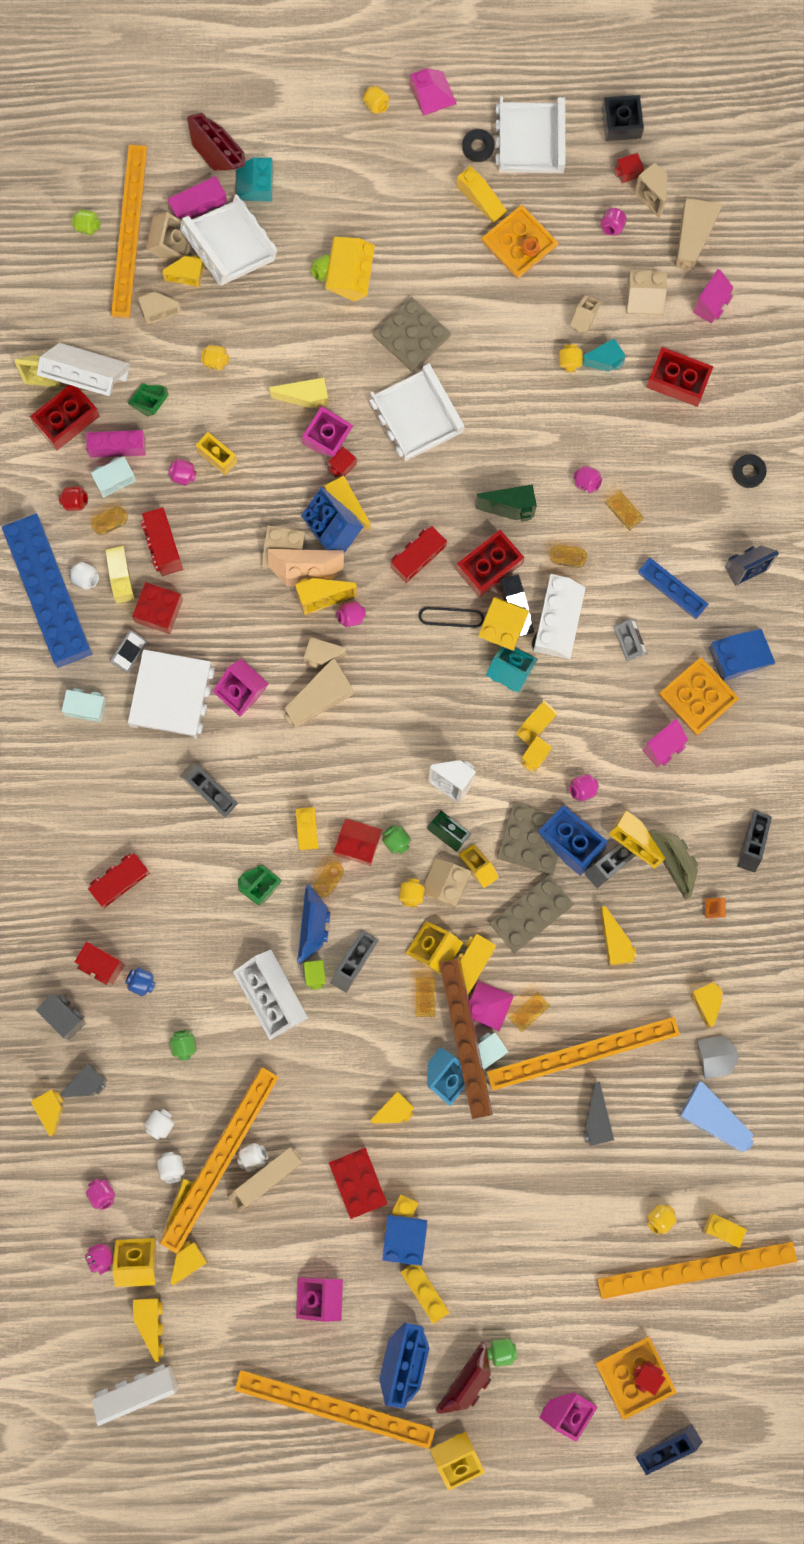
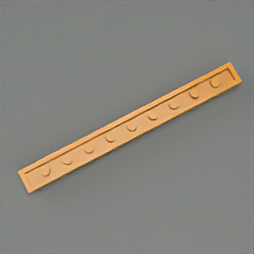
[111,145,148,319]
[486,1017,680,1091]
[159,1067,279,1254]
[597,1242,797,1299]
[234,1370,435,1449]

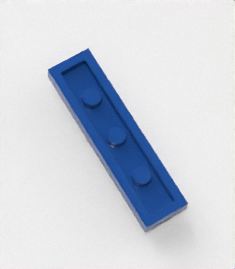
[638,558,709,619]

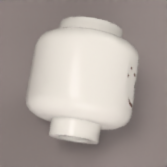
[70,562,99,590]
[145,1109,174,1140]
[237,1143,268,1173]
[157,1152,185,1183]

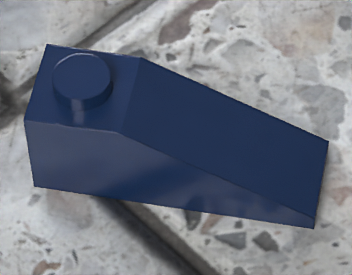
[636,1424,702,1475]

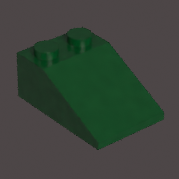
[475,484,537,522]

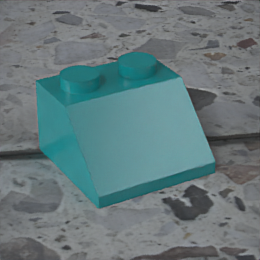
[236,157,273,202]
[486,646,538,693]

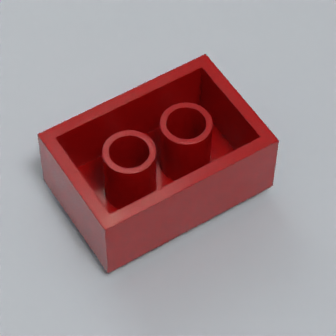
[646,347,714,407]
[30,385,100,451]
[140,507,184,577]
[456,529,525,598]
[328,1147,388,1219]

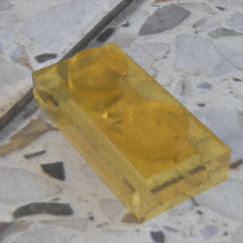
[605,490,644,531]
[416,977,435,1017]
[508,992,551,1033]

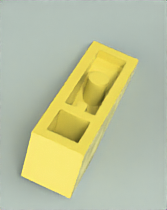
[269,378,329,409]
[105,546,135,603]

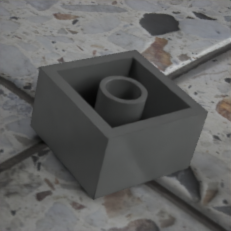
[36,993,86,1040]

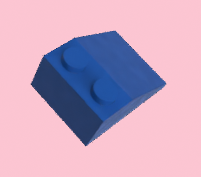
[709,629,775,682]
[538,805,608,876]

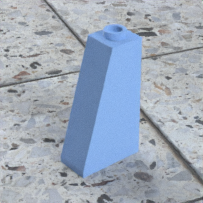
[679,1081,754,1152]

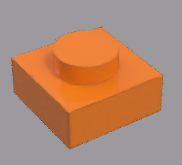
[705,897,726,919]

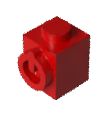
[632,1360,666,1396]

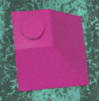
[410,68,457,116]
[469,981,514,1032]
[539,1392,598,1442]

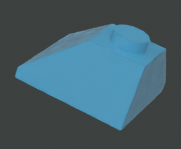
[427,1047,465,1106]

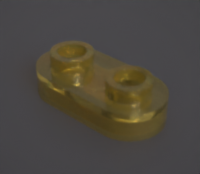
[91,507,128,535]
[549,545,587,568]
[314,862,344,898]

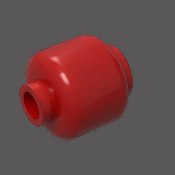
[59,486,88,511]

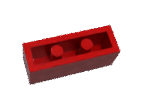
[391,526,447,584]
[87,853,150,909]

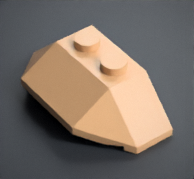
[268,549,344,587]

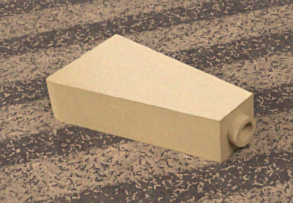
[675,198,722,270]
[284,658,354,728]
[228,1148,302,1213]

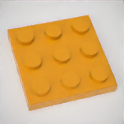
[481,205,559,279]
[658,657,740,736]
[595,1336,677,1421]

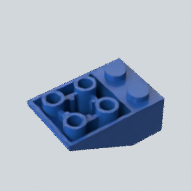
[301,487,363,553]

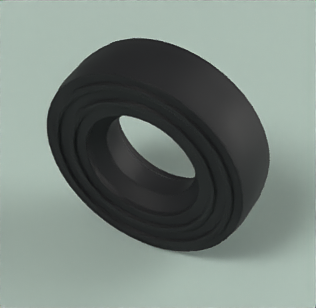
[462,129,495,162]
[733,454,767,488]

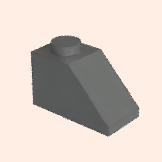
[60,1064,107,1098]

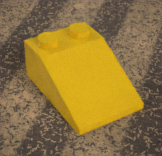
[295,578,357,615]

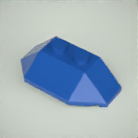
[297,885,331,964]
[379,1323,430,1409]

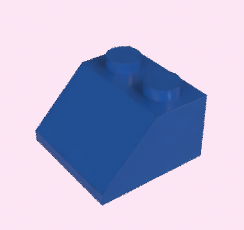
[382,1215,428,1266]

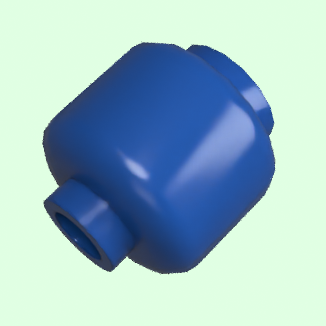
[125,967,156,996]

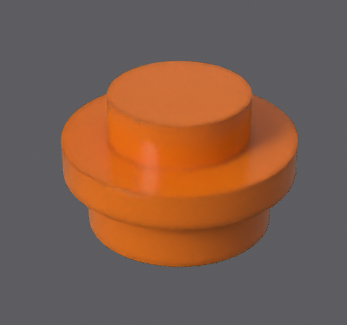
[521,238,539,257]

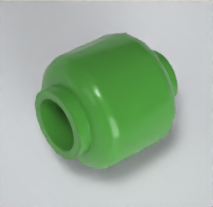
[382,825,411,854]
[169,1030,197,1060]
[487,1339,517,1367]

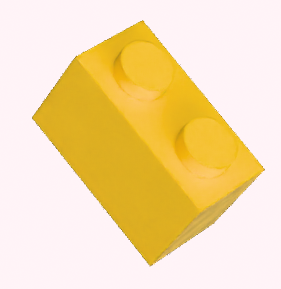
[195,432,237,476]

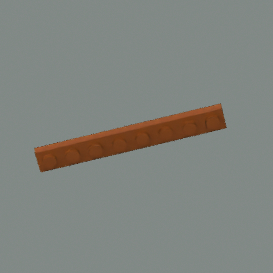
[439,958,493,1119]

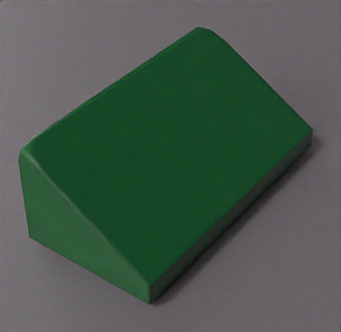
[427,811,471,852]

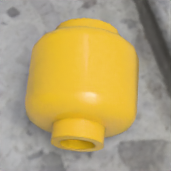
[363,86,390,114]
[559,344,583,373]
[201,345,230,371]
[398,878,425,908]
[647,1204,677,1235]

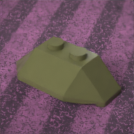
[648,829,698,900]

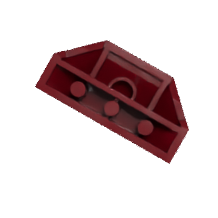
[187,112,245,171]
[435,1341,491,1414]

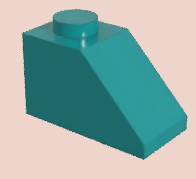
[583,338,626,372]

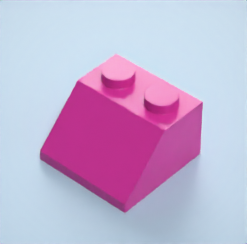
[693,269,734,324]
[302,406,354,457]
[213,659,269,717]
[642,719,688,767]
[296,1277,343,1322]

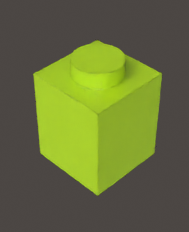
[304,960,326,990]

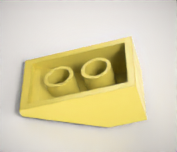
[15,355,62,388]

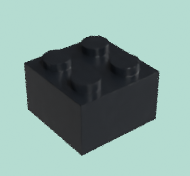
[602,95,644,141]

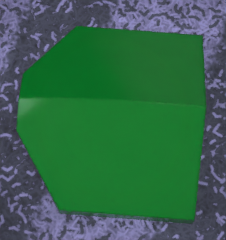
[128,383,169,417]
[238,865,282,906]

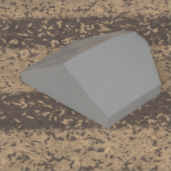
[697,1036,738,1079]

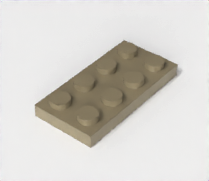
[490,875,574,954]

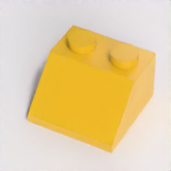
[478,597,529,651]
[405,921,463,975]
[112,1238,157,1287]
[429,1431,485,1491]

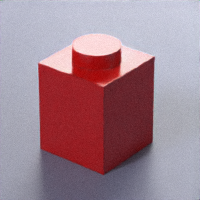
[614,153,644,183]
[328,446,357,478]

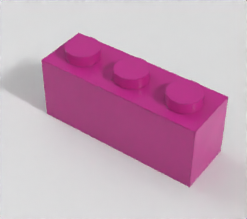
[167,176,227,220]
[86,430,146,458]

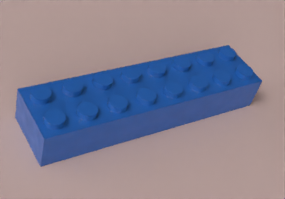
[1,513,93,668]

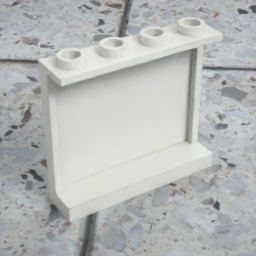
[496,97,565,173]
[180,194,277,286]
[37,343,130,396]
[369,363,464,461]
[128,650,215,739]

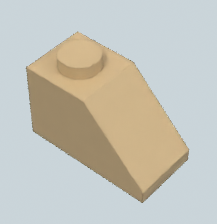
[138,292,182,325]
[570,295,602,333]
[304,637,347,669]

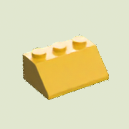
[325,237,375,302]

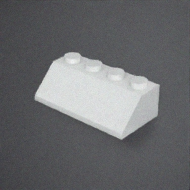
[533,574,586,659]
[428,760,476,804]
[233,950,308,1040]
[92,1364,179,1426]

